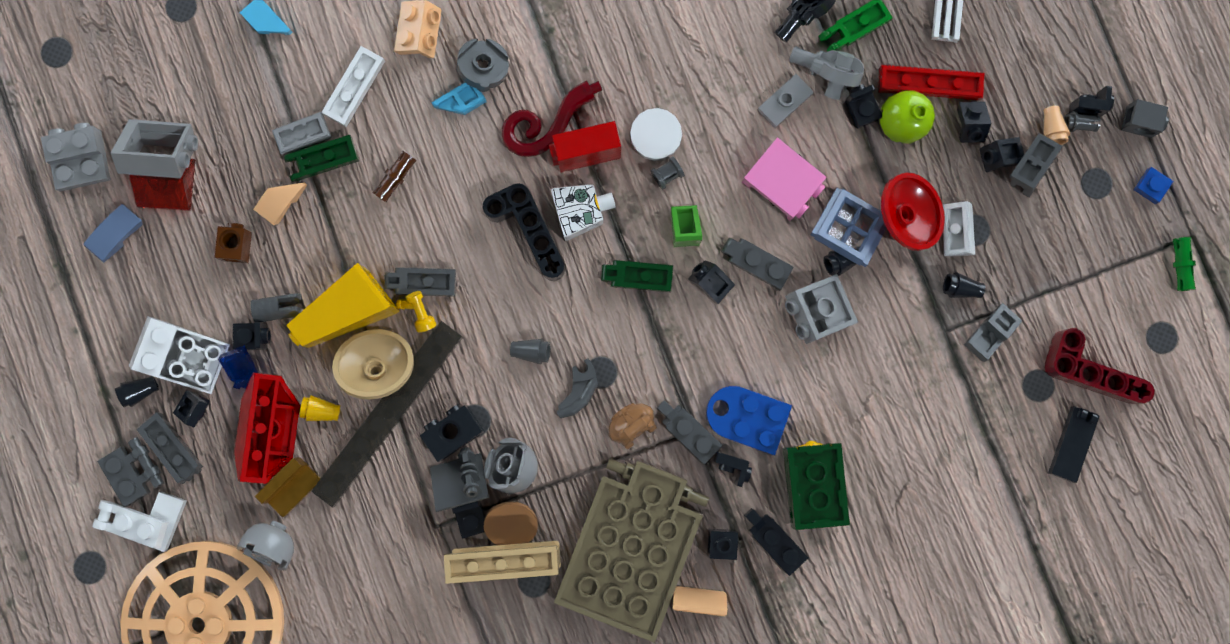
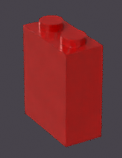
[549,121,621,173]

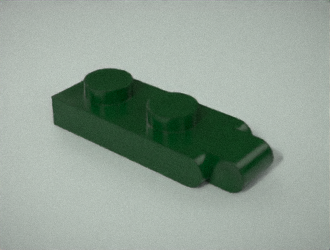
[601,260,673,293]

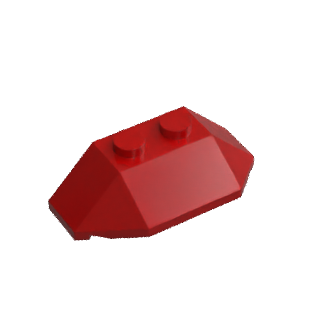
[234,373,300,484]

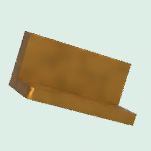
[254,457,321,517]

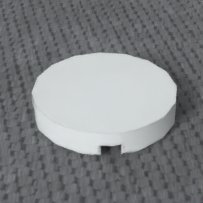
[630,108,682,161]

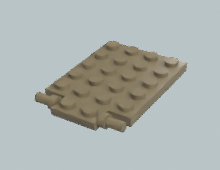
[554,458,709,643]

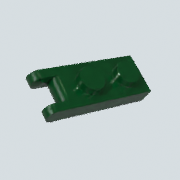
[284,135,359,182]

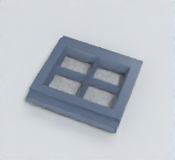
[810,187,886,267]

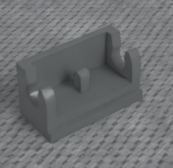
[1010,133,1063,198]

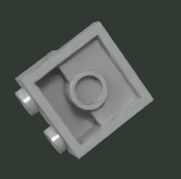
[41,123,111,192]
[785,274,858,344]

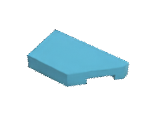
[239,0,293,35]
[431,83,487,115]

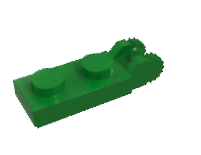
[818,0,893,52]

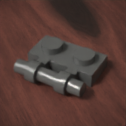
[97,437,164,507]

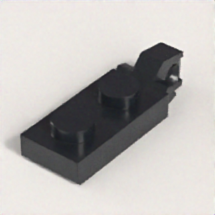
[744,508,809,576]

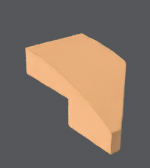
[253,182,307,225]

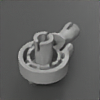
[789,46,864,100]

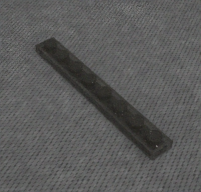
[311,321,463,508]

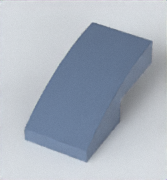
[84,204,143,263]

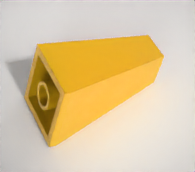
[286,263,400,348]

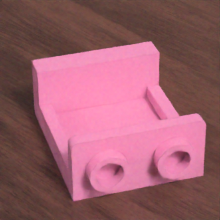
[742,137,827,221]

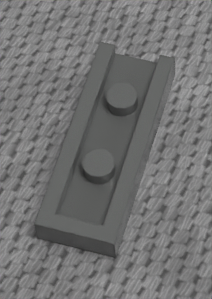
[136,412,203,484]

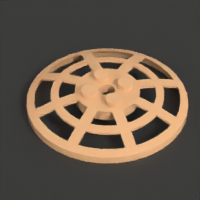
[120,541,284,644]

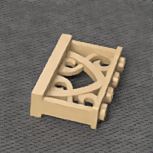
[444,540,561,584]

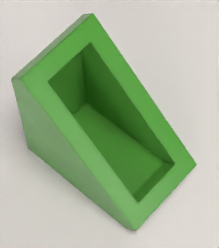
[671,205,702,247]

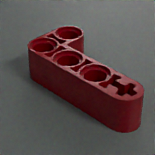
[1044,328,1155,404]

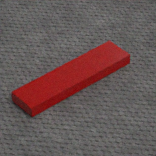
[878,65,985,100]

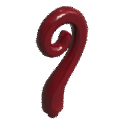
[501,80,602,157]

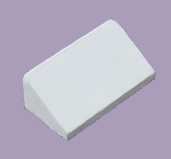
[942,201,975,256]

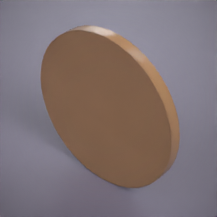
[484,502,538,545]

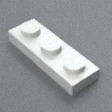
[322,46,385,127]

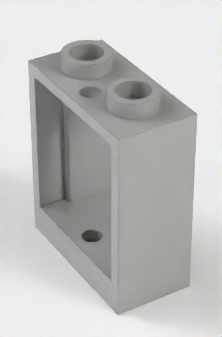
[111,119,198,178]

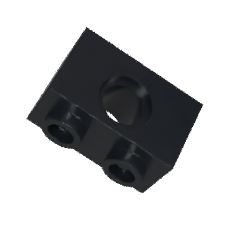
[420,404,485,462]

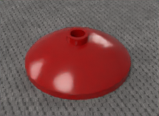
[881,173,945,251]

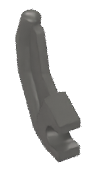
[557,358,598,418]

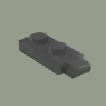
[721,238,794,291]
[384,268,457,297]

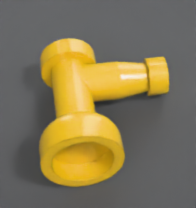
[396,291,437,332]

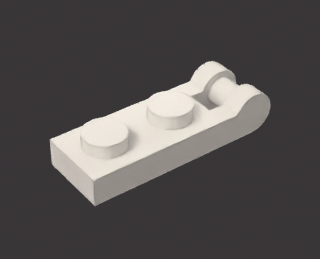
[92,500,169,549]

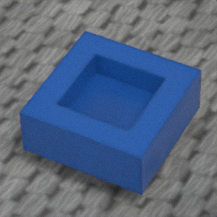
[1134,167,1174,204]

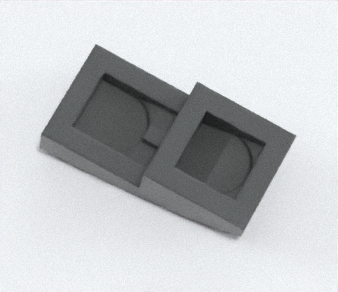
[964,303,1022,362]

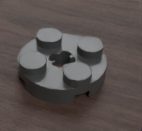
[456,39,509,92]

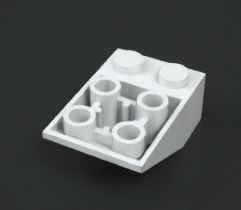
[129,316,230,394]

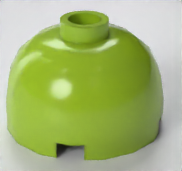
[880,91,935,144]

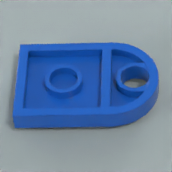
[706,386,792,456]

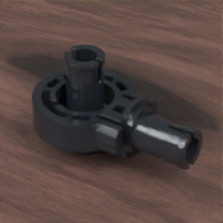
[774,0,836,43]

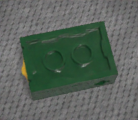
[783,441,850,530]

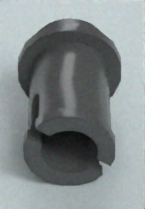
[1064,111,1101,132]

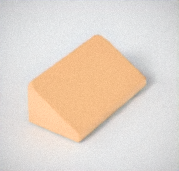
[671,586,727,616]

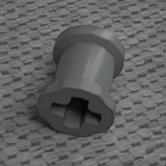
[651,156,685,190]

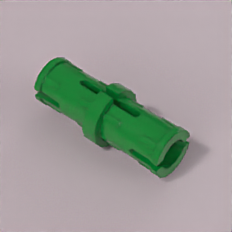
[1173,237,1196,291]

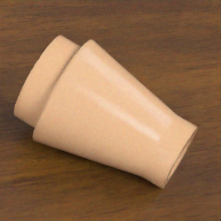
[1043,106,1070,145]

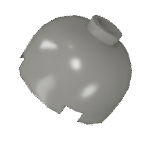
[484,437,538,494]
[236,521,294,571]

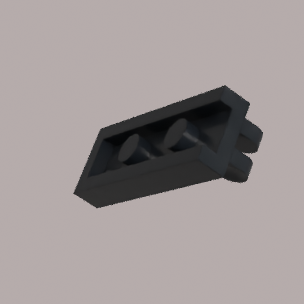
[1048,406,1100,483]

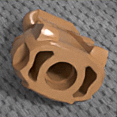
[609,403,657,449]

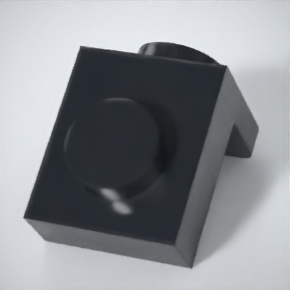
[957,102,992,143]

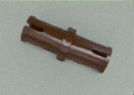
[372,151,417,202]

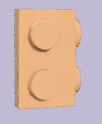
[394,0,441,58]

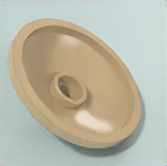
[332,329,414,400]

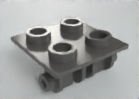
[430,447,489,512]

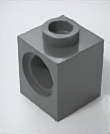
[1121,99,1169,138]

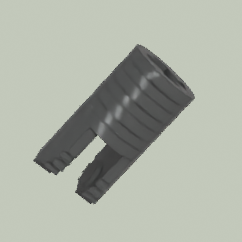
[251,293,302,322]

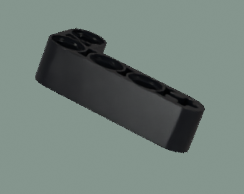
[482,183,565,281]

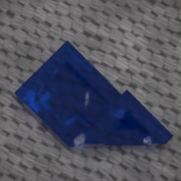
[218,346,258,390]

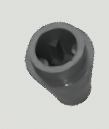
[510,338,551,365]

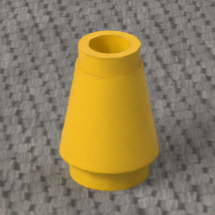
[299,395,341,421]

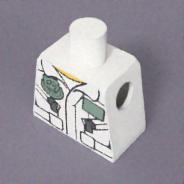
[551,184,616,241]

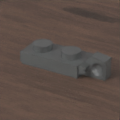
[657,400,722,464]

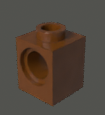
[214,223,252,264]

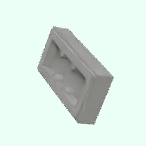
[758,74,814,128]
[272,112,332,156]

